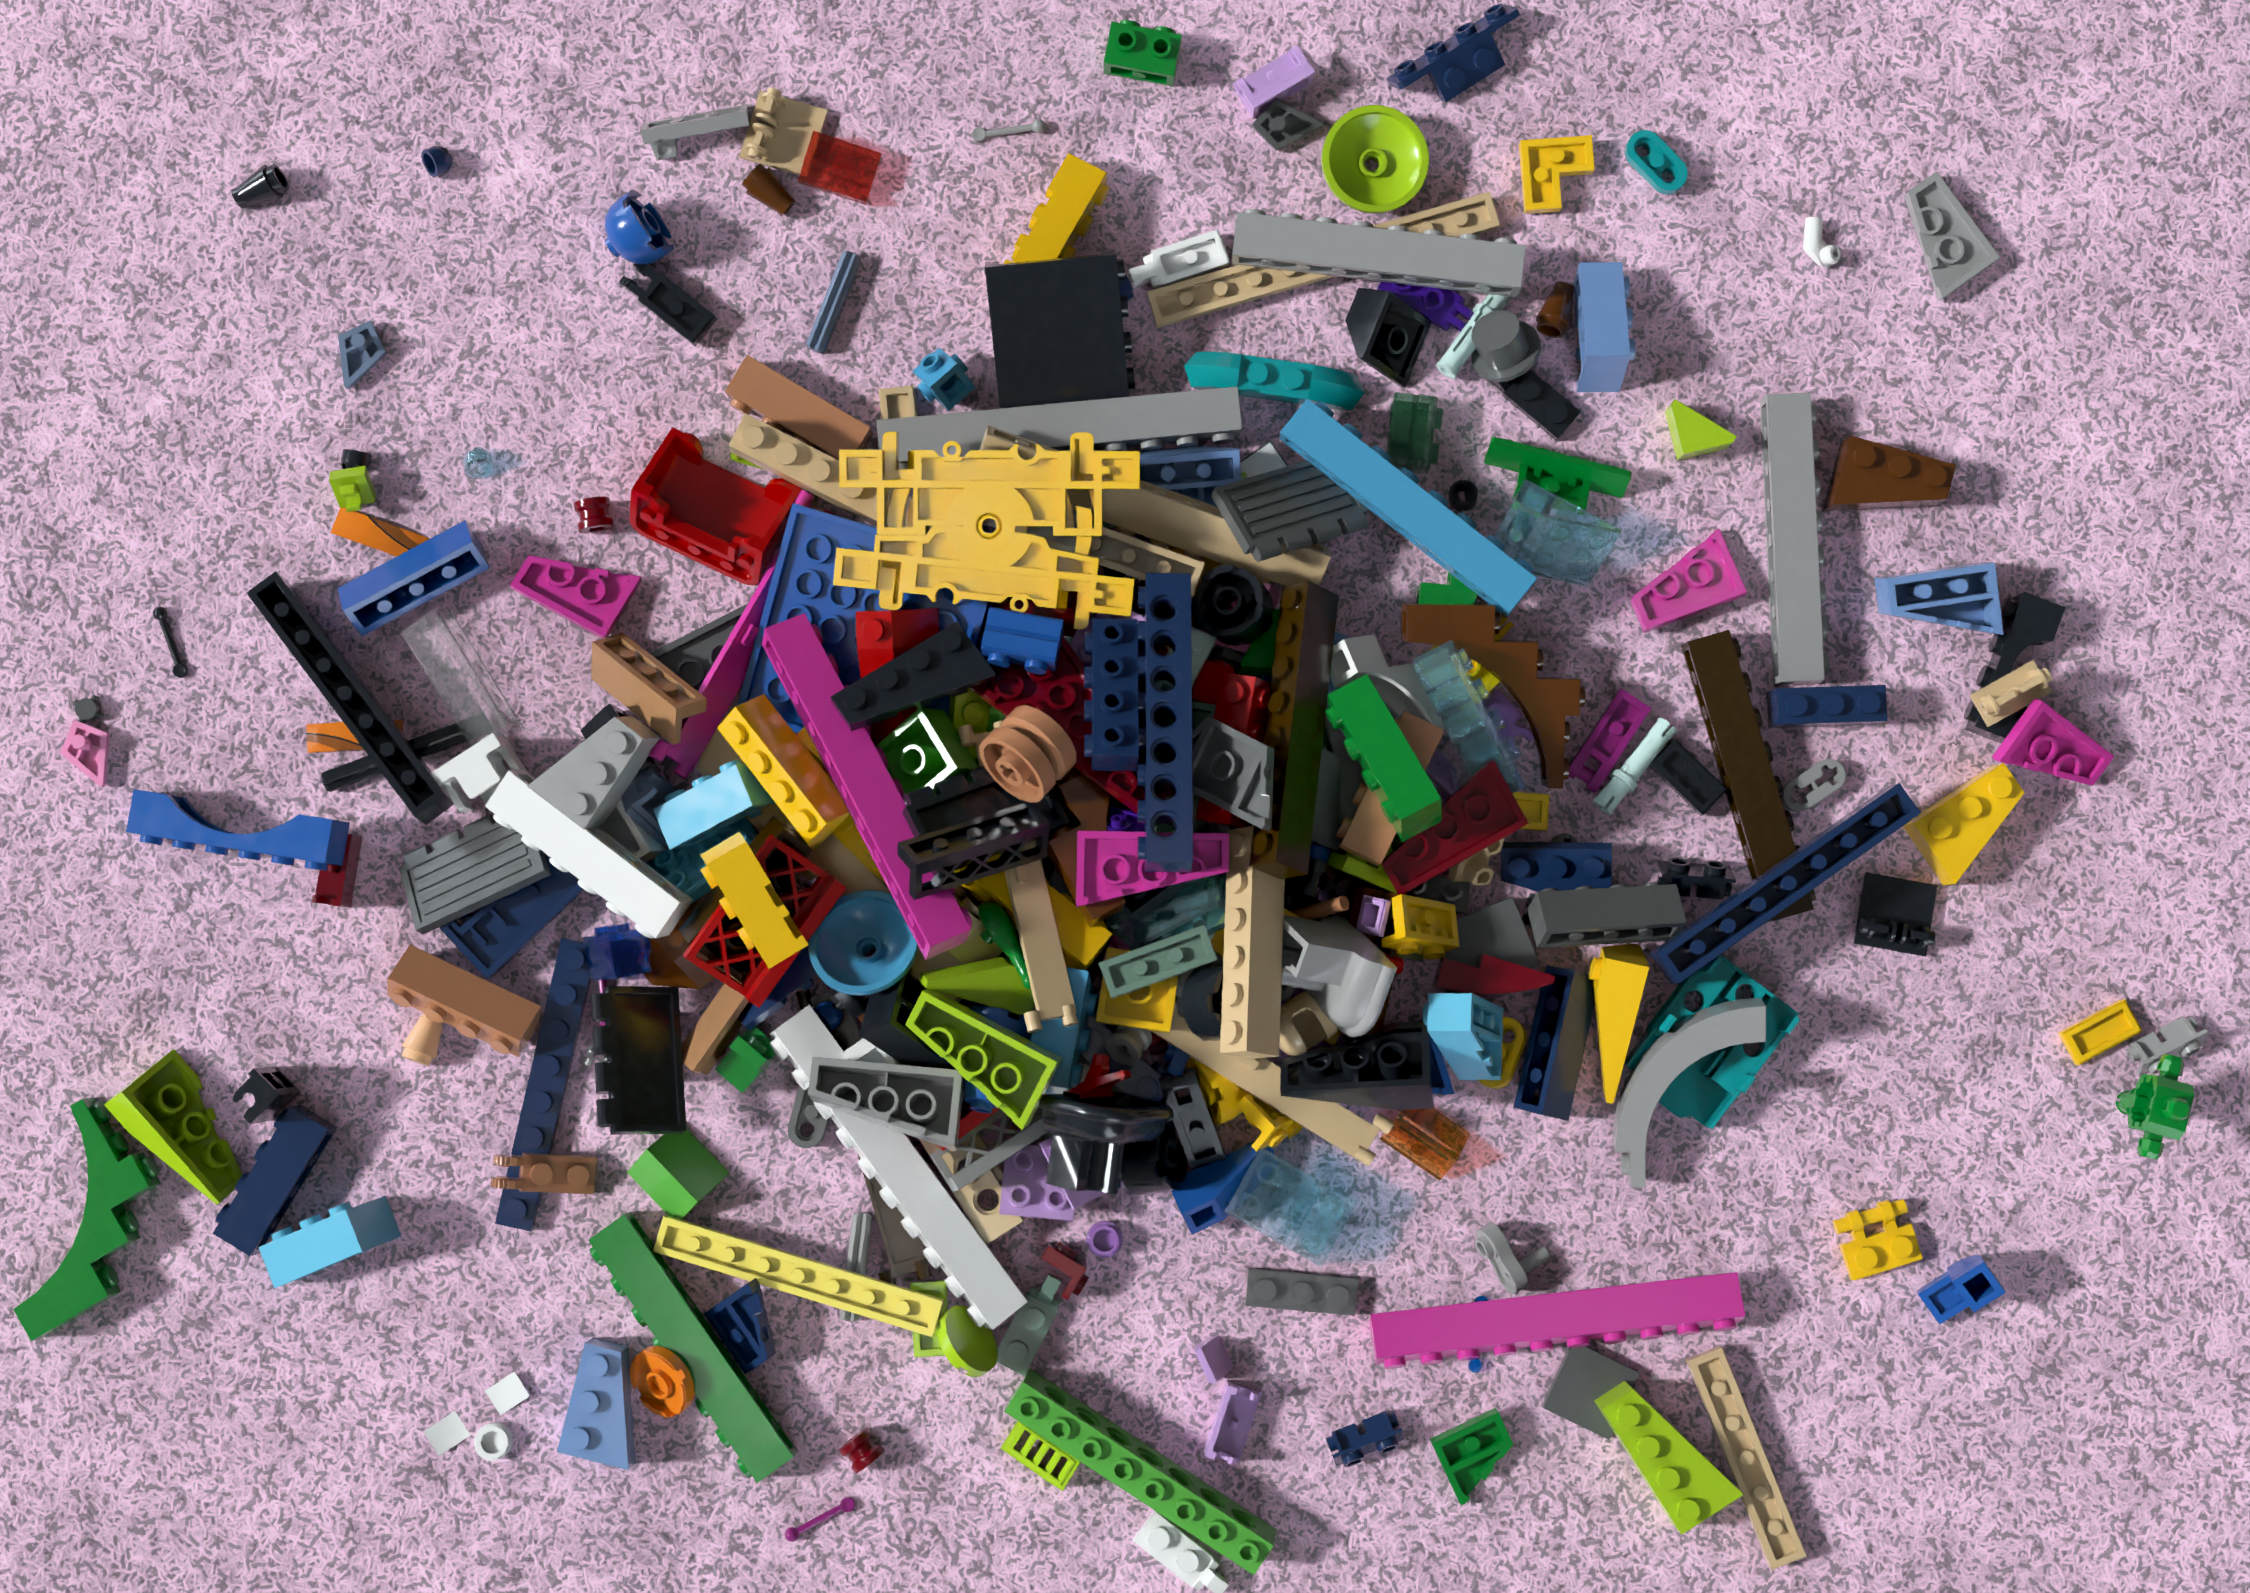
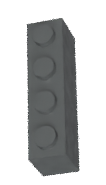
[1527,882,1687,948]

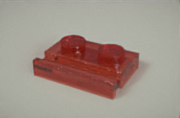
[798,130,882,205]

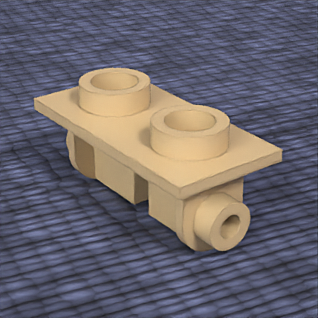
[1969,660,2052,727]

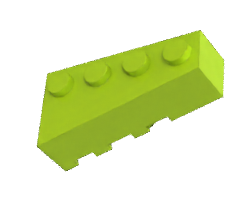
[905,989,1063,1130]
[1594,1381,1744,1535]

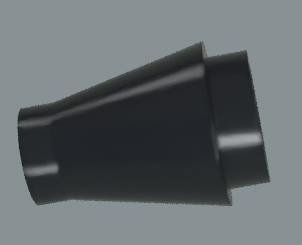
[231,164,289,209]

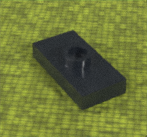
[1649,739,1728,816]

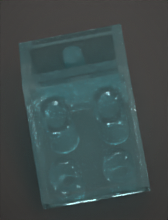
[1493,479,1622,587]
[1224,1148,1357,1267]

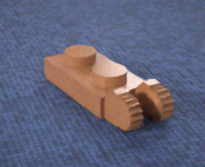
[491,1152,597,1194]

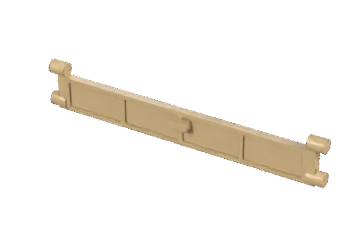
[958,720,1078,1033]
[1149,1002,1395,1166]

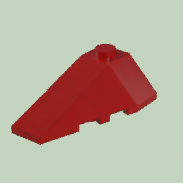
[855,608,940,746]

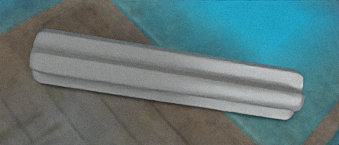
[840,1212,873,1322]

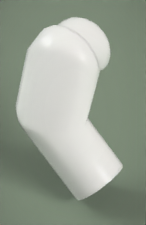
[1803,217,1841,267]

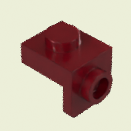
[1041,1241,1089,1300]

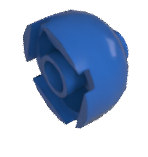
[605,190,674,265]

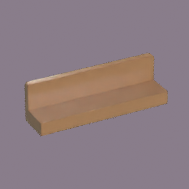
[591,632,707,745]
[682,957,760,1075]

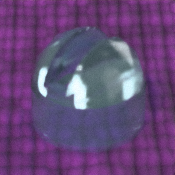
[463,447,494,479]

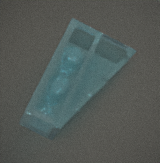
[1107,873,1226,950]

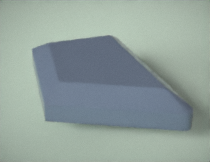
[338,320,388,390]

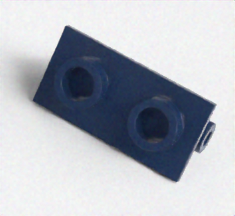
[1326,1411,1404,1467]

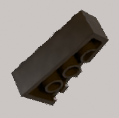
[679,816,811,983]

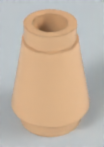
[401,1013,443,1066]

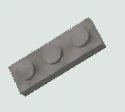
[1245,1268,1358,1316]

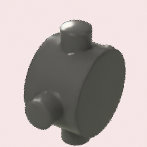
[73,695,104,723]

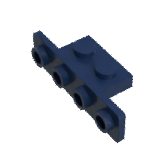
[1387,3,1520,102]

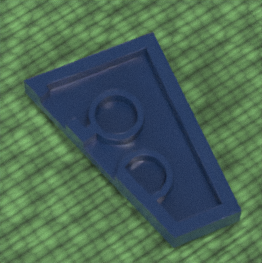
[1501,842,1612,892]

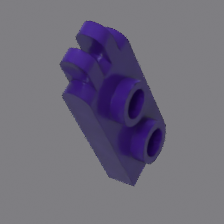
[1377,282,1474,332]

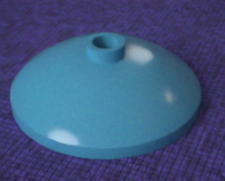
[809,890,919,995]

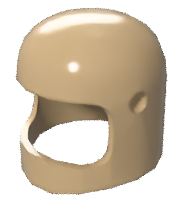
[1279,990,1337,1056]

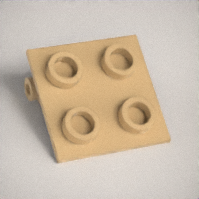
[739,87,828,178]

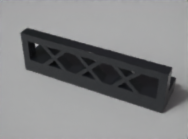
[897,802,1050,900]

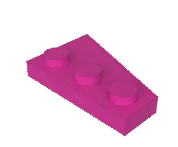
[1630,528,1747,633]
[510,555,642,639]
[1991,698,2114,786]

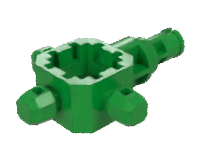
[2116,1054,2194,1160]

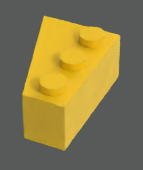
[1903,763,2025,886]
[700,832,808,969]

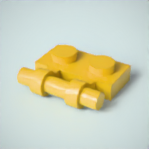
[1832,1199,1923,1281]

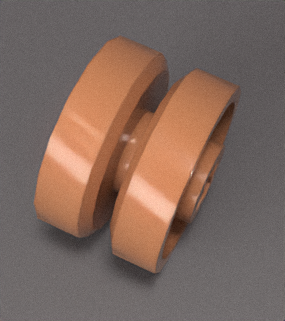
[979,705,1077,803]

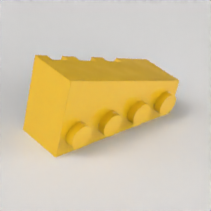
[1003,153,1110,264]

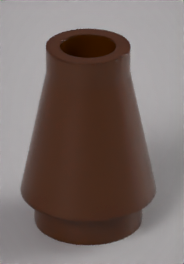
[742,163,796,217]
[1536,281,1575,338]

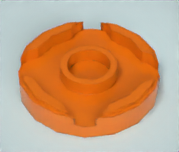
[629,1346,695,1418]

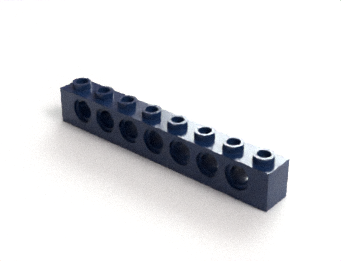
[1137,573,1193,872]

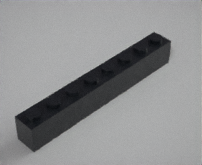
[246,571,454,825]

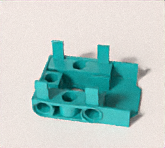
[1624,954,1801,1129]

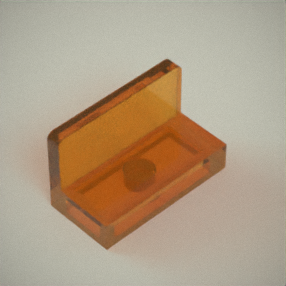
[1380,1108,1470,1181]

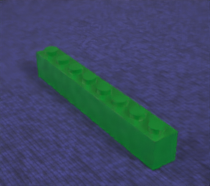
[588,1211,798,1483]

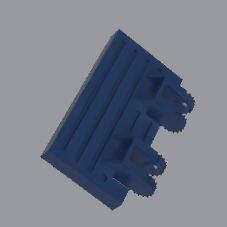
[439,853,584,979]

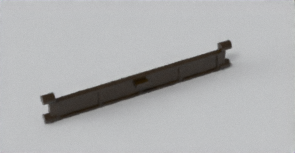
[796,989,932,1285]

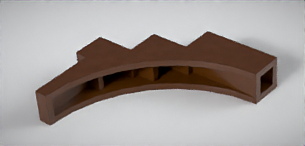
[1401,603,1586,788]
[1047,714,1168,927]

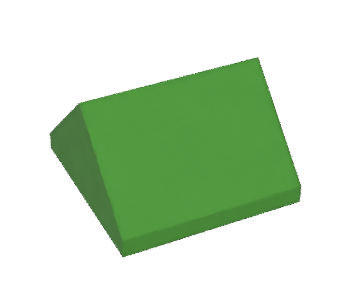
[627,1127,730,1220]

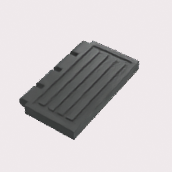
[1211,461,1369,562]
[399,814,551,935]

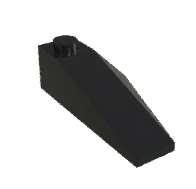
[1280,1021,1434,1110]

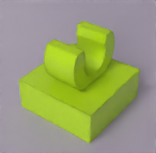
[329,465,376,512]

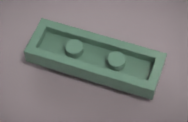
[1099,925,1217,1000]

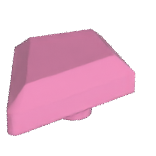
[60,720,110,787]

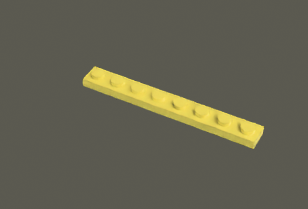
[653,1215,945,1337]

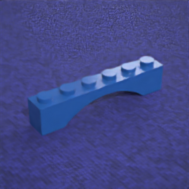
[126,789,350,871]

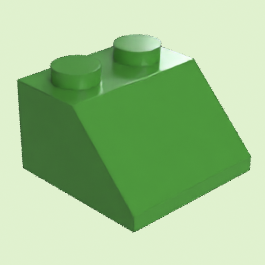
[875,708,979,802]

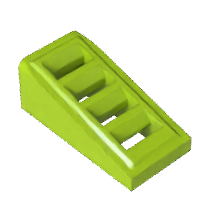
[1001,1421,1080,1491]

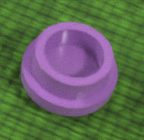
[1086,1221,1123,1258]

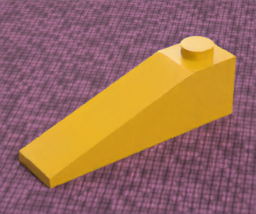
[1589,944,1649,1104]

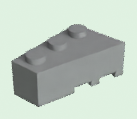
[527,716,661,830]

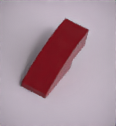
[1432,954,1555,994]

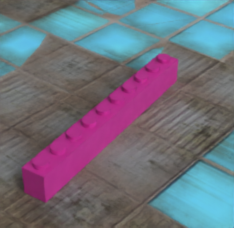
[762,613,972,960]
[1369,1272,1745,1369]

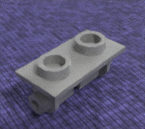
[2126,1016,2208,1077]

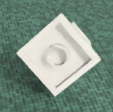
[431,733,527,813]

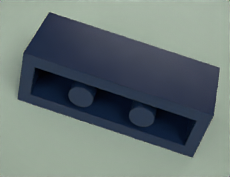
[1767,685,1888,728]

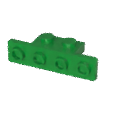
[1484,437,1632,517]

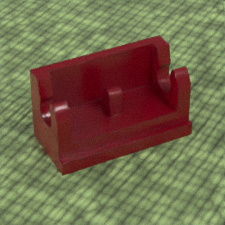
[312,834,363,908]

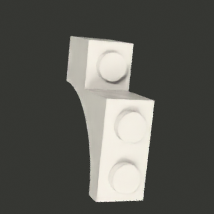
[1330,634,1445,729]

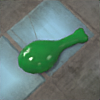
[977,901,1031,989]

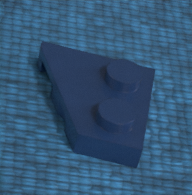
[704,1278,776,1374]

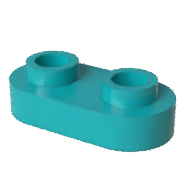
[1625,130,1688,195]

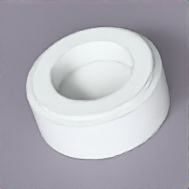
[474,1422,513,1461]

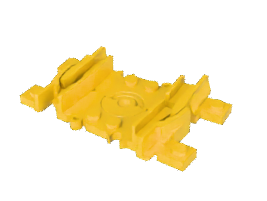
[833,432,1140,630]

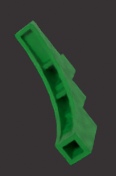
[13,1097,161,1341]

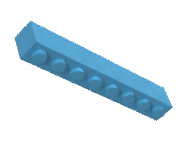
[1280,398,1537,618]

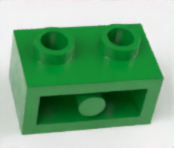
[1103,20,1182,87]

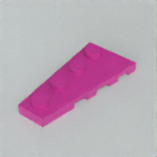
[1076,831,1229,907]

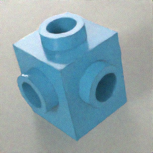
[912,348,976,411]

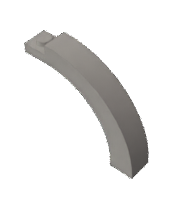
[1612,998,1766,1187]

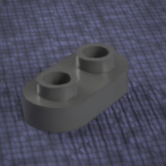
[788,1085,829,1148]

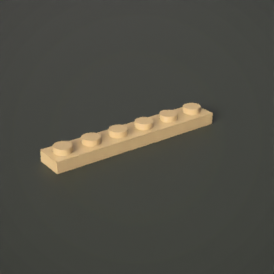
[1685,1346,1806,1570]

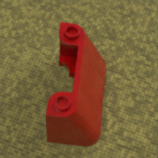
[629,427,802,586]

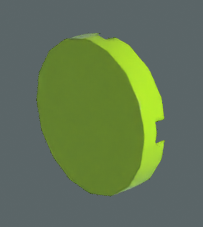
[937,1305,998,1377]

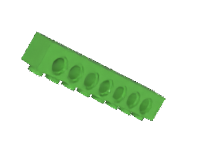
[1004,1368,1277,1575]

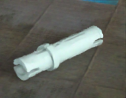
[1436,294,1512,379]
[1592,717,1677,816]

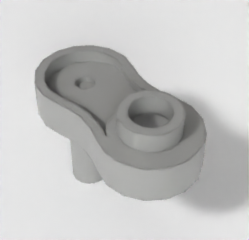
[1475,1222,1550,1294]

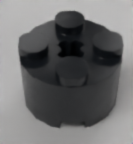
[1192,564,1274,646]
[1176,965,1223,1041]
[1121,1120,1187,1195]

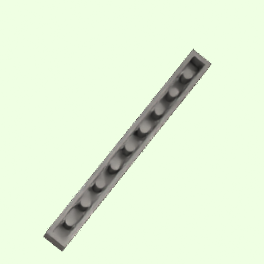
[876,387,1242,469]

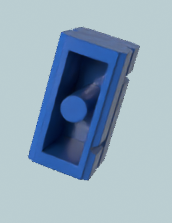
[981,607,1064,675]

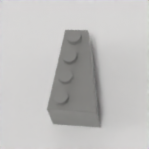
[808,1057,964,1152]

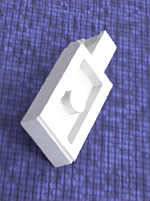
[1128,229,1230,289]
[1133,1510,1229,1593]

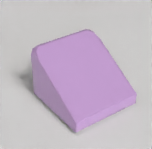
[1356,895,1391,937]
[1194,1336,1233,1384]

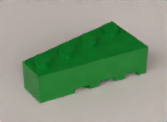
[1325,674,1442,842]

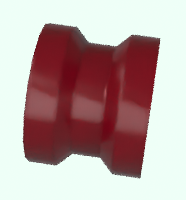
[574,496,615,534]
[838,1427,885,1474]

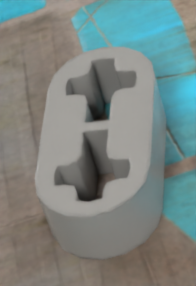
[1780,759,1846,812]

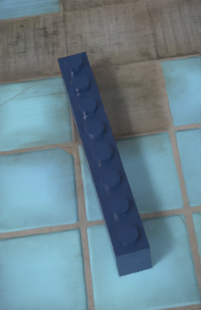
[1649,783,1921,984]

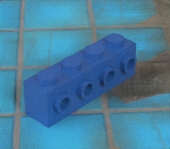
[337,520,490,636]

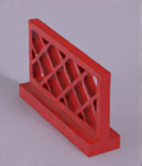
[683,834,847,1008]

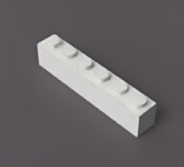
[485,770,693,938]

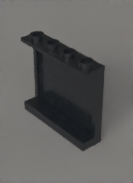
[985,250,1135,409]

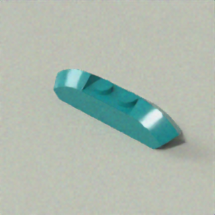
[1184,352,1365,411]

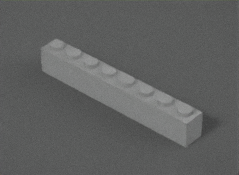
[1231,209,1526,297]
[1760,393,1829,685]

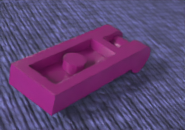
[1569,688,1651,793]

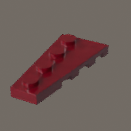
[1381,758,1529,895]

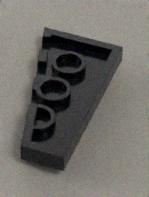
[830,621,998,731]

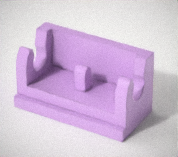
[1233,45,1315,118]
[1204,1380,1262,1465]

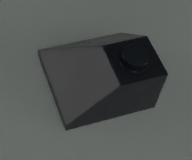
[1345,288,1432,388]

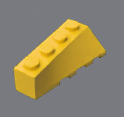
[717,694,850,851]

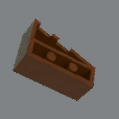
[1822,436,1956,512]

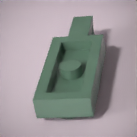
[997,1273,1062,1376]

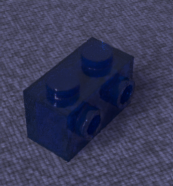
[583,923,651,980]

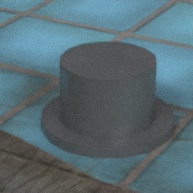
[1471,310,1541,382]

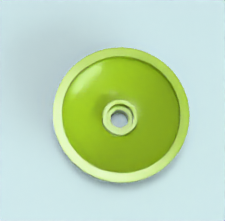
[1321,105,1429,214]

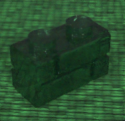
[1386,392,1443,474]

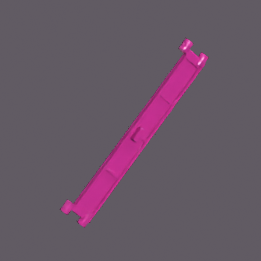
[649,490,835,779]

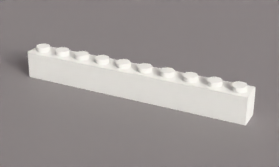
[770,1005,1028,1330]

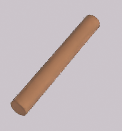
[1290,896,1349,920]

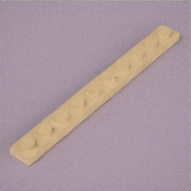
[1147,191,1500,329]

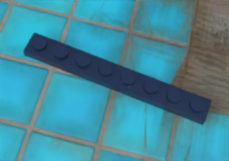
[495,938,599,1232]

